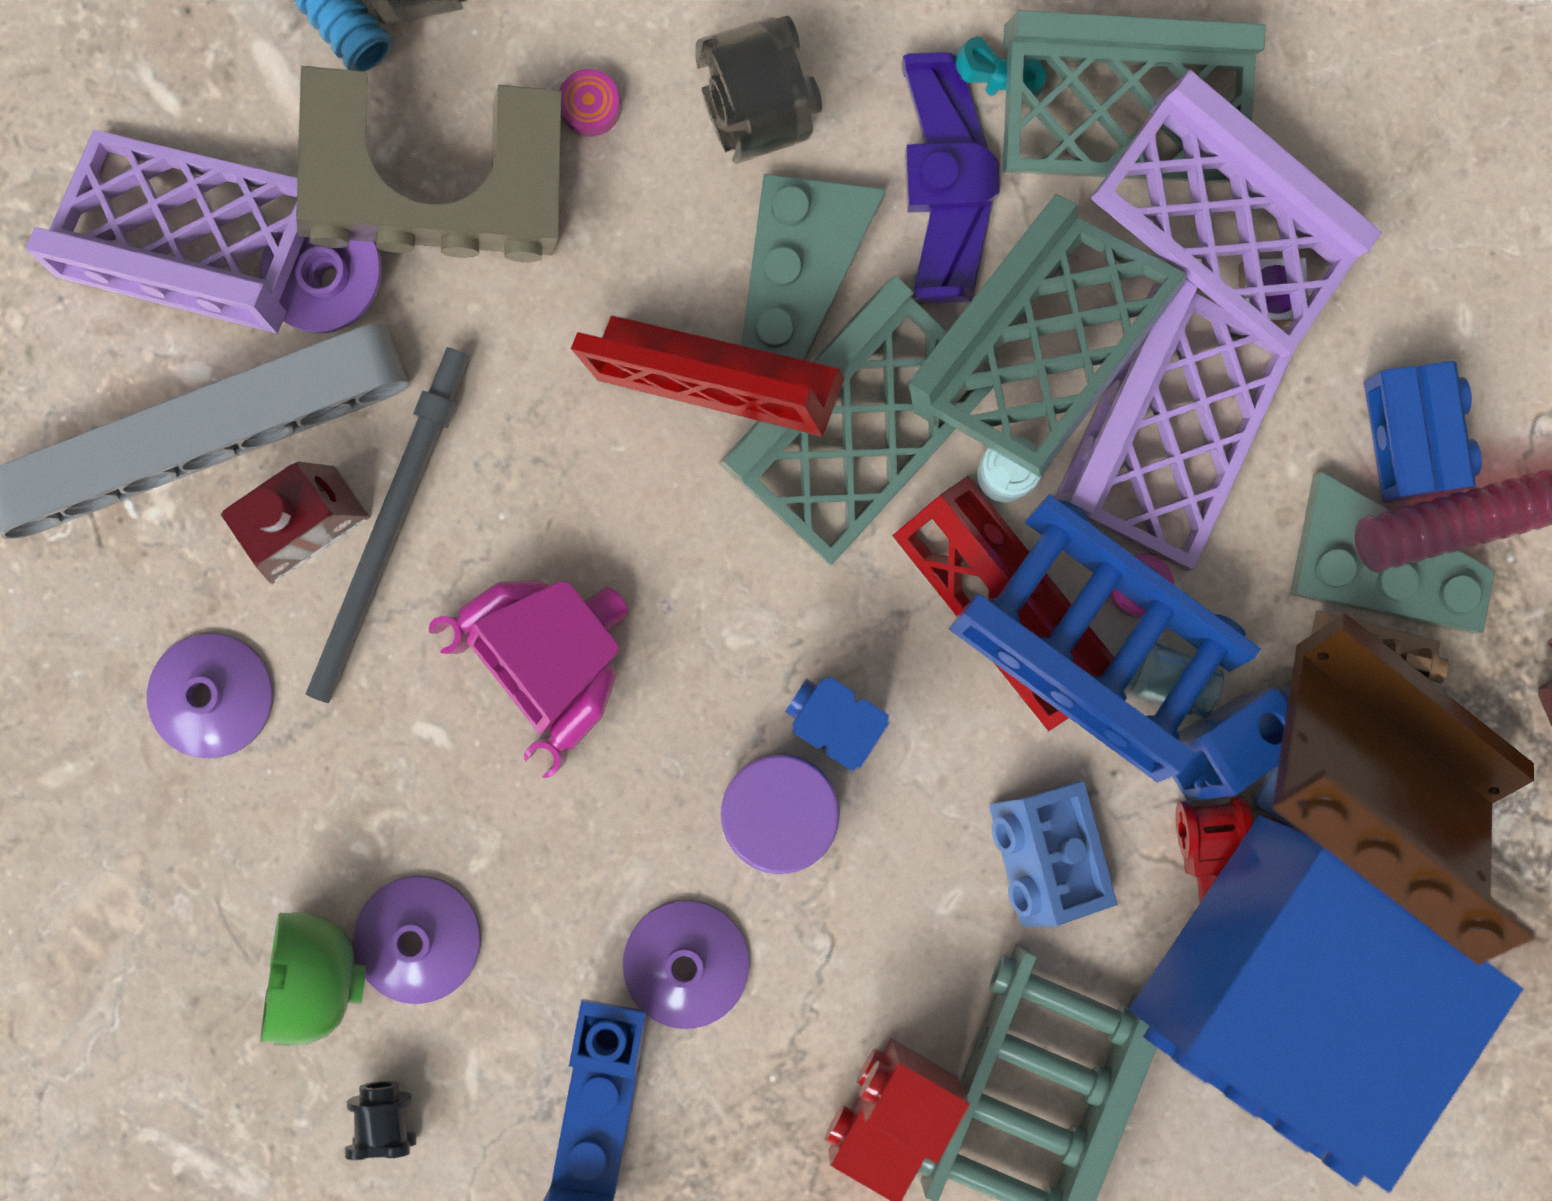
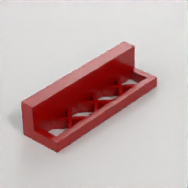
[570,315,844,437]
[892,476,1114,732]

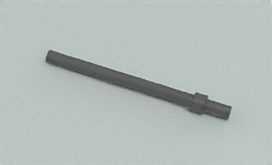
[305,347,470,703]

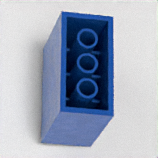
[1129,815,1524,1194]

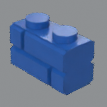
[1364,361,1482,503]
[785,676,889,771]

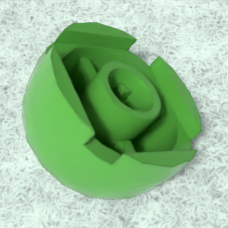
[260,912,366,1046]

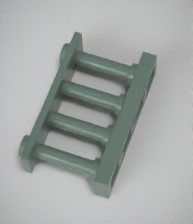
[918,944,1157,1201]

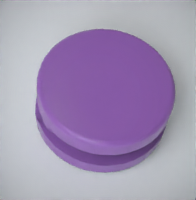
[721,754,840,874]

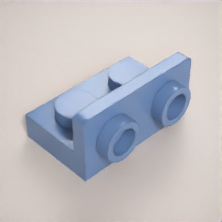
[990,781,1118,927]

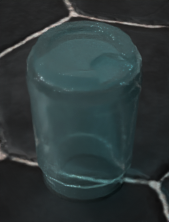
[1125,641,1224,718]

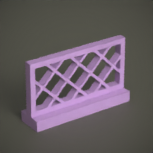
[1090,70,1382,358]
[25,130,305,334]
[1054,279,1294,570]

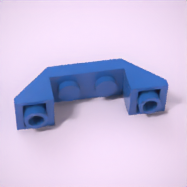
[543,999,647,1201]

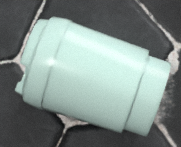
[977,435,1042,503]

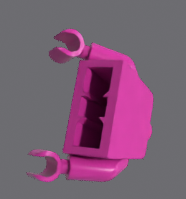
[429,580,629,778]

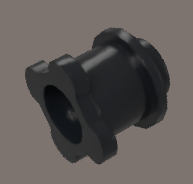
[345,1081,416,1160]

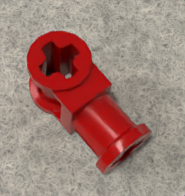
[1175,796,1253,904]

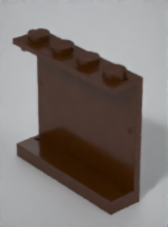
[1272,612,1535,966]

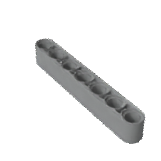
[0,324,409,539]

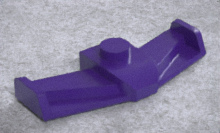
[901,52,1000,304]

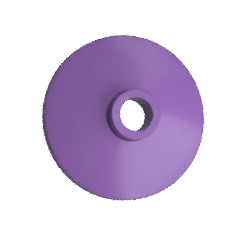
[260,237,382,334]
[147,634,273,758]
[354,876,481,1004]
[623,900,749,1029]

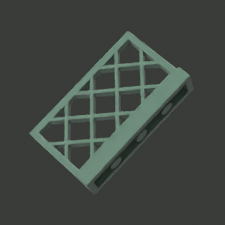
[1002,10,1266,183]
[908,194,1186,477]
[718,275,994,565]

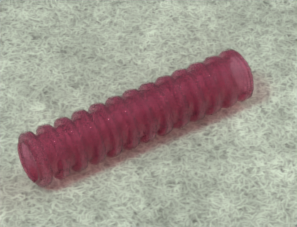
[1355,469,1552,573]

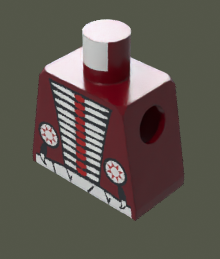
[220,461,370,584]

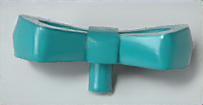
[956,36,1047,104]

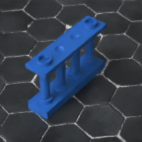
[949,494,1261,783]

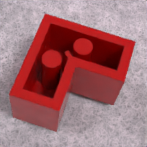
[825,1038,970,1201]

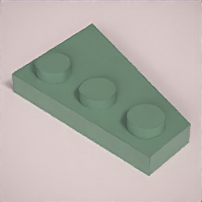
[741,174,886,360]
[1290,471,1495,634]

